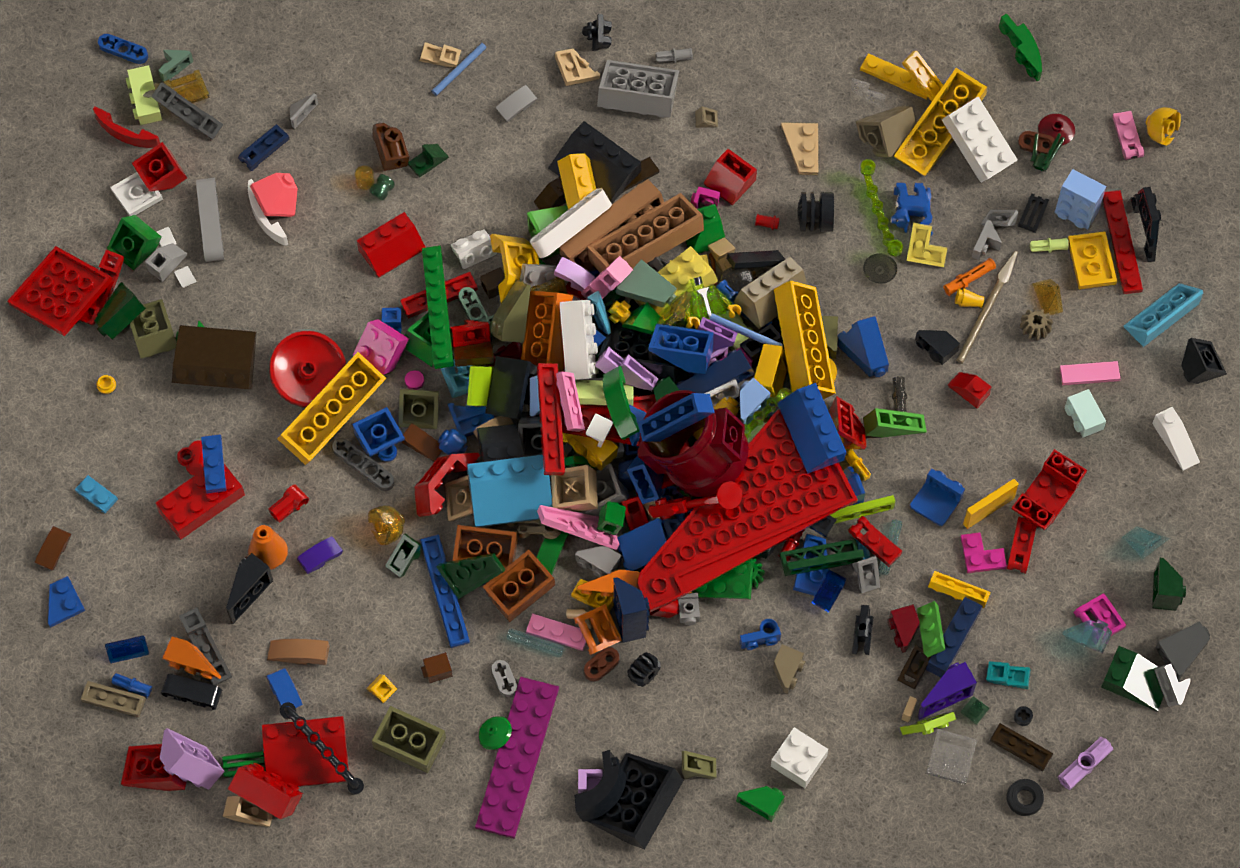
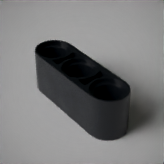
[161,674,223,710]

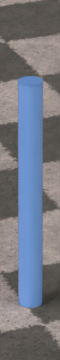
[432,43,486,96]
[709,313,783,346]

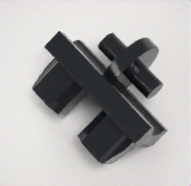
[582,14,612,51]

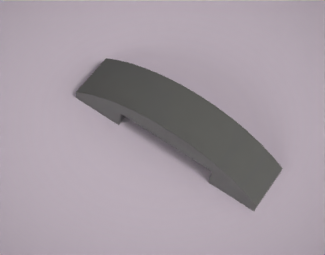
[151,82,223,140]
[179,607,232,685]

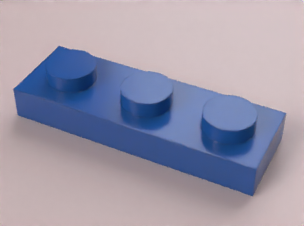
[201,434,227,493]

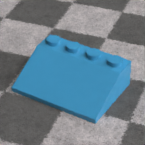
[467,455,553,527]

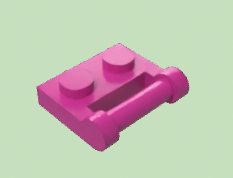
[1073,593,1126,645]

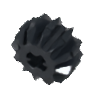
[627,652,661,687]

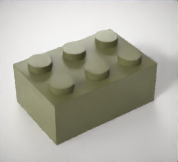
[372,706,446,773]

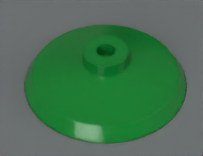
[479,716,512,750]

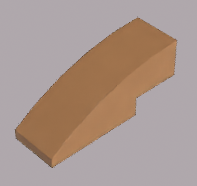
[267,639,330,665]

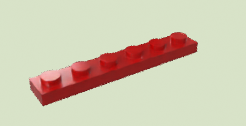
[1102,190,1143,294]
[537,363,565,476]

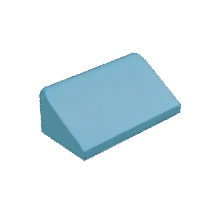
[587,291,611,335]

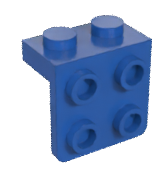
[910,468,965,526]

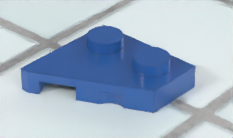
[448,403,494,437]

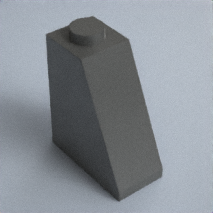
[1155,621,1210,681]

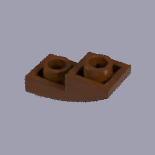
[35,526,72,570]

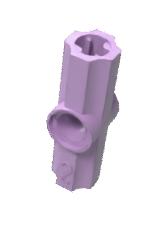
[1058,737,1113,790]

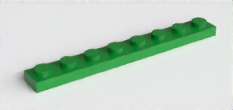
[422,245,454,369]

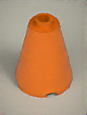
[248,525,288,570]

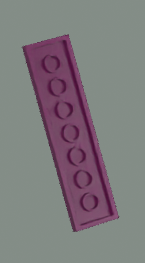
[475,677,559,839]

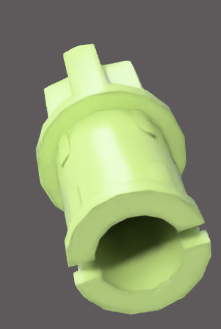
[1030,238,1069,253]

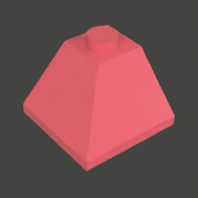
[250,173,298,217]

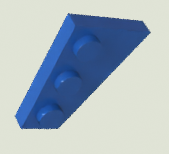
[793,534,832,600]

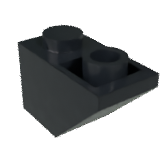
[915,330,960,365]

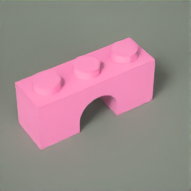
[581,256,633,299]

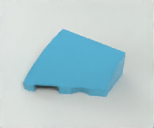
[441,359,473,398]

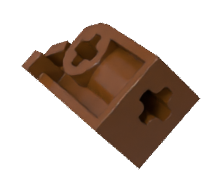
[372,123,409,171]

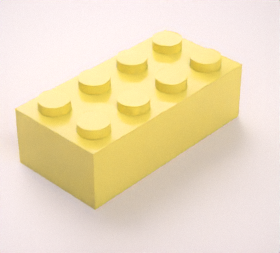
[635,246,718,322]

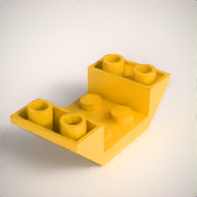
[490,234,539,303]

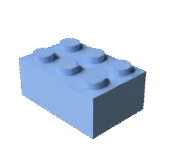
[1055,169,1106,230]

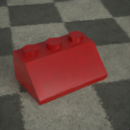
[357,212,426,277]

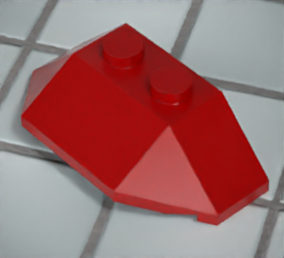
[829,396,867,450]

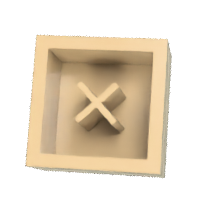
[551,465,598,512]

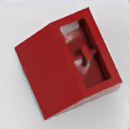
[704,149,757,206]

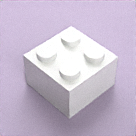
[771,727,828,788]

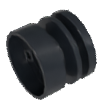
[797,192,834,232]

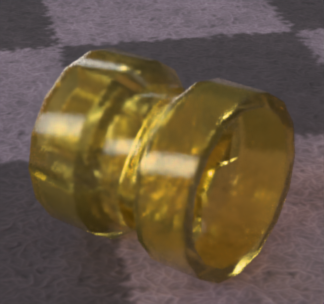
[355,166,375,190]

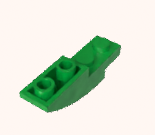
[999,14,1042,81]

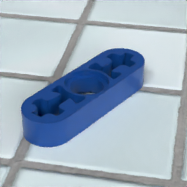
[98,34,148,64]

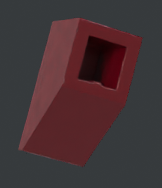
[887,604,920,653]

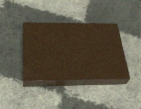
[454,337,494,367]

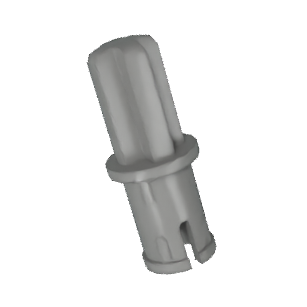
[656,48,693,63]

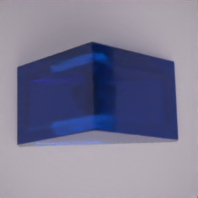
[811,569,846,612]

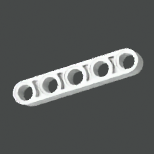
[530,188,612,258]

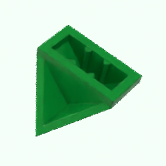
[622,302,666,335]

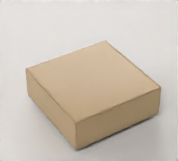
[901,696,917,722]

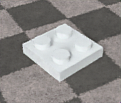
[110,172,163,216]

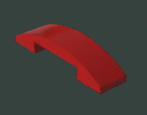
[93,106,160,148]
[79,250,124,326]

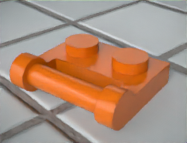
[574,604,622,655]

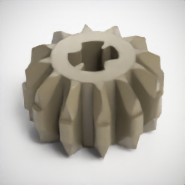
[1020,307,1053,341]

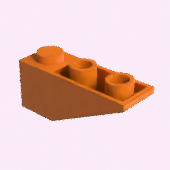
[577,569,640,597]
[162,636,221,680]

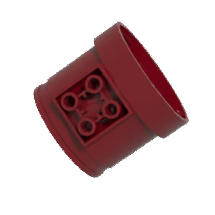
[638,390,749,497]

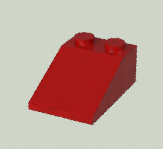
[121,744,187,791]

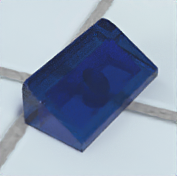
[105,635,149,663]

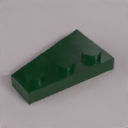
[436,553,506,599]

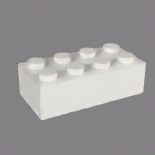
[941,97,1017,183]
[560,300,599,380]

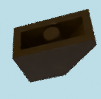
[534,176,566,210]

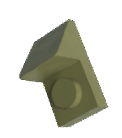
[682,751,717,779]

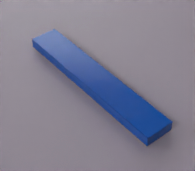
[420,534,470,648]

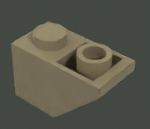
[773,644,806,694]

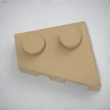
[555,49,600,86]

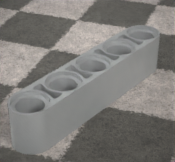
[196,177,225,262]

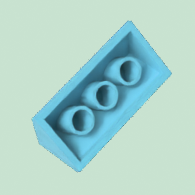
[1123,283,1203,347]

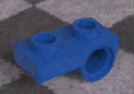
[739,619,781,650]

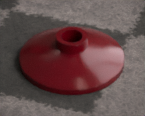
[1038,114,1075,146]

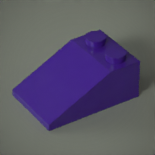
[917,662,977,720]

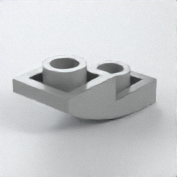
[496,85,538,122]

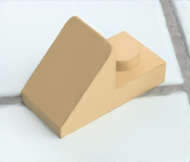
[708,237,743,278]

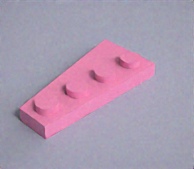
[537,505,620,550]

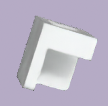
[586,414,613,448]

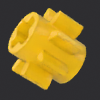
[608,300,631,324]

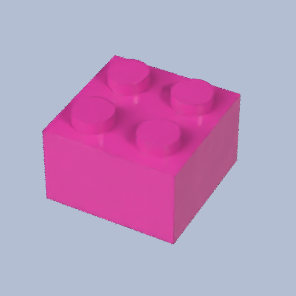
[353,319,409,375]

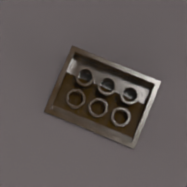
[171,325,257,389]

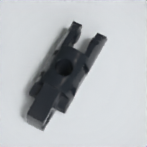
[852,605,874,655]

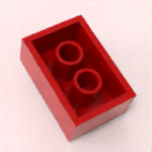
[228,763,303,819]

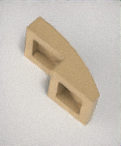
[419,42,461,67]

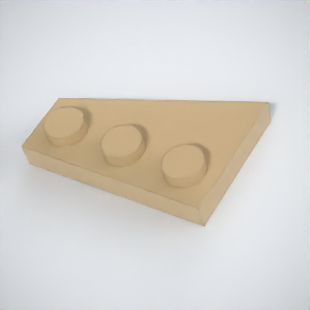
[781,123,818,175]

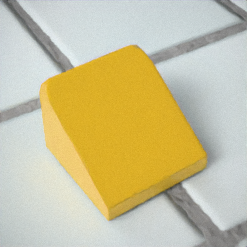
[366,674,397,703]

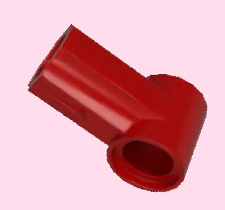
[268,484,309,523]

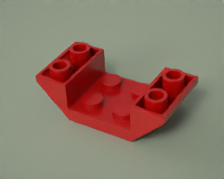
[1011,449,1087,530]
[414,452,480,517]

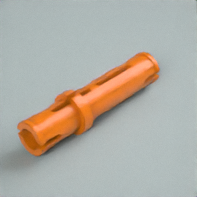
[943,258,996,296]

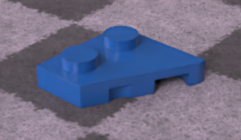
[48,576,85,628]

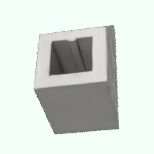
[145,243,187,282]
[575,546,622,577]

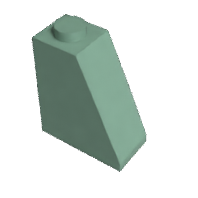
[615,259,677,307]

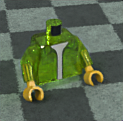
[679,276,741,329]

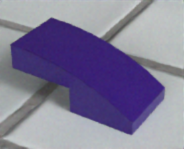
[297,536,343,574]

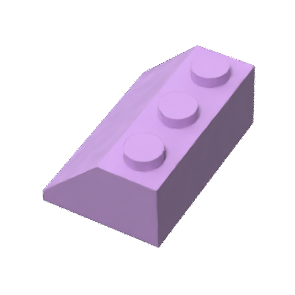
[160,728,225,790]

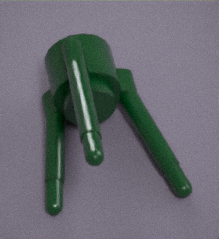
[1030,133,1065,172]

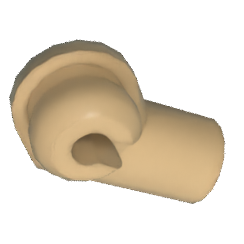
[566,609,592,630]

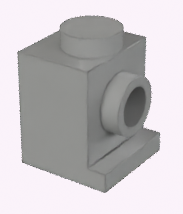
[678,593,700,626]

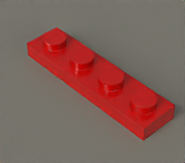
[400,272,478,319]

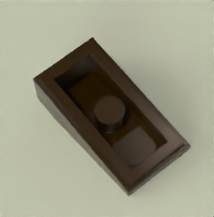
[897,645,931,690]

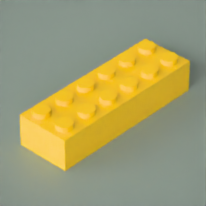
[774,280,836,399]
[277,352,386,465]

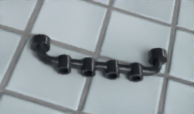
[280,702,364,795]

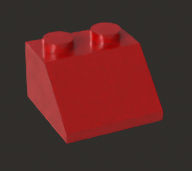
[132,142,187,192]

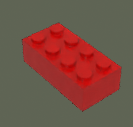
[155,464,245,540]

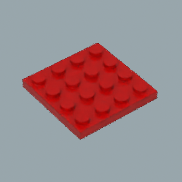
[7,246,113,337]

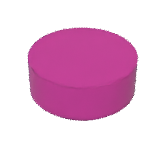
[405,370,424,390]

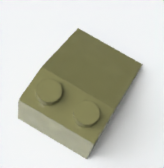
[490,280,531,343]
[130,299,177,359]

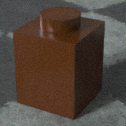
[421,652,453,683]

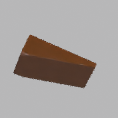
[402,423,442,462]

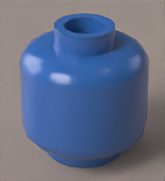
[438,429,468,455]

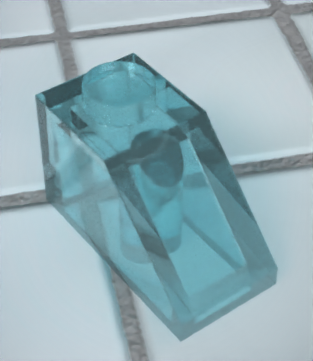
[1062,620,1112,654]

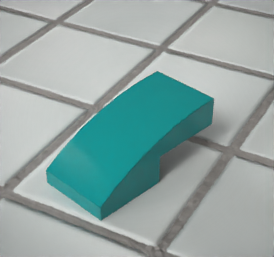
[986,661,1031,689]

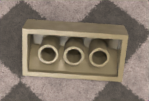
[733,257,807,329]

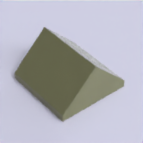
[399,389,440,429]

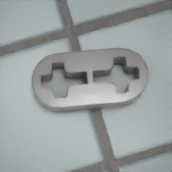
[491,660,517,697]

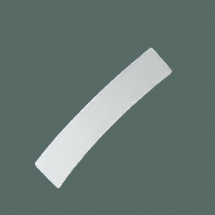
[157,227,197,287]

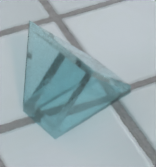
[1122,526,1171,560]

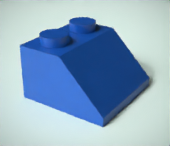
[352,407,405,457]

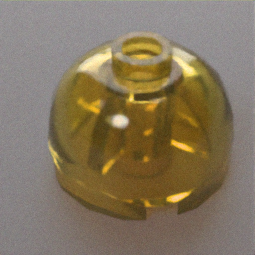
[368,505,405,546]

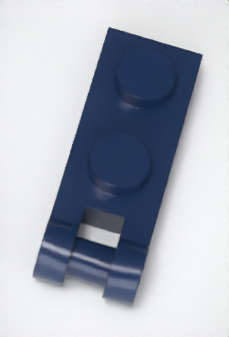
[238,124,289,171]

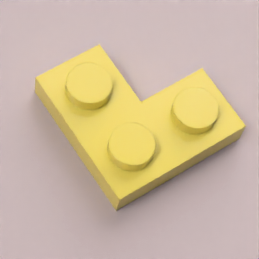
[906,223,947,267]

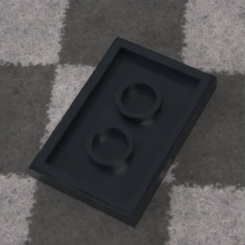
[485,356,532,420]

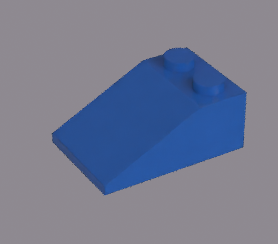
[648,324,714,374]

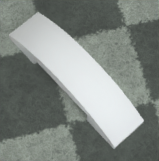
[248,179,288,246]

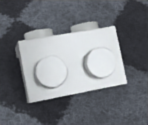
[450,230,497,269]

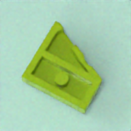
[900,712,956,735]

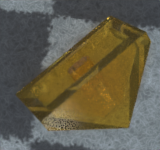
[1033,279,1063,315]

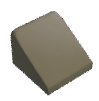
[695,106,718,128]

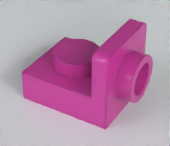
[690,186,720,209]

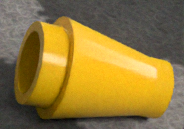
[955,288,984,308]

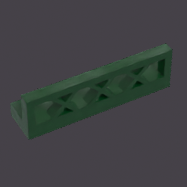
[779,539,865,576]

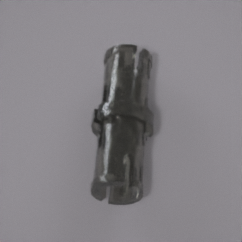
[892,376,908,412]

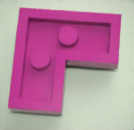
[960,532,1007,573]

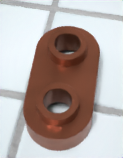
[1018,131,1055,154]
[584,647,619,681]

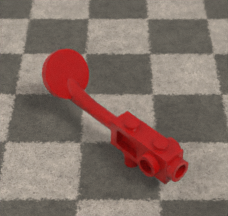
[648,481,743,520]

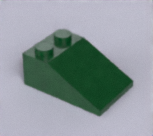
[1101,646,1164,712]

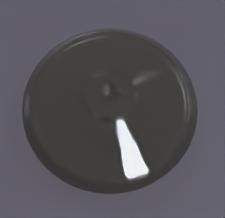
[863,253,897,284]
[720,267,754,293]

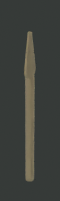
[956,251,1018,364]

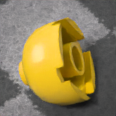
[1146,107,1181,146]

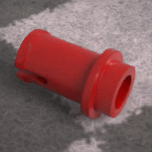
[755,214,780,230]

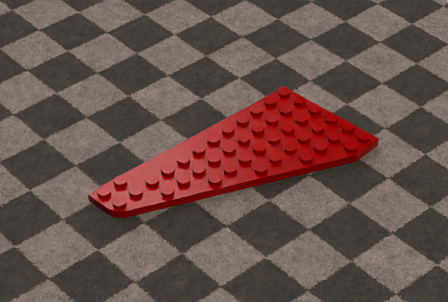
[638,409,858,612]

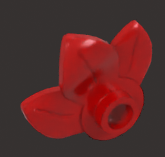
[177,440,204,476]

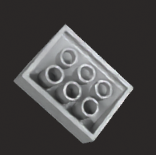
[597,60,679,118]

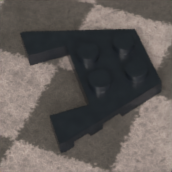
[1130,187,1161,262]

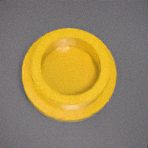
[96,375,116,394]

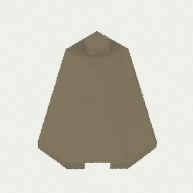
[855,106,916,157]

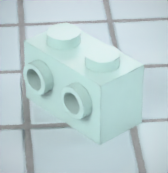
[1065,389,1106,438]

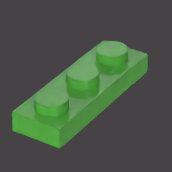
[917,601,945,657]

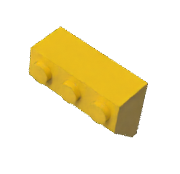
[557,153,596,210]

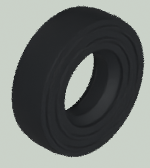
[1006,779,1044,816]

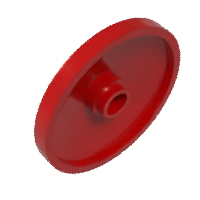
[269,331,346,408]

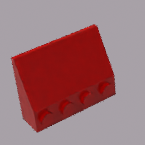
[262,716,349,787]

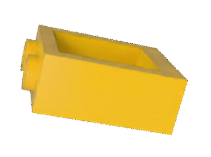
[754,344,788,399]

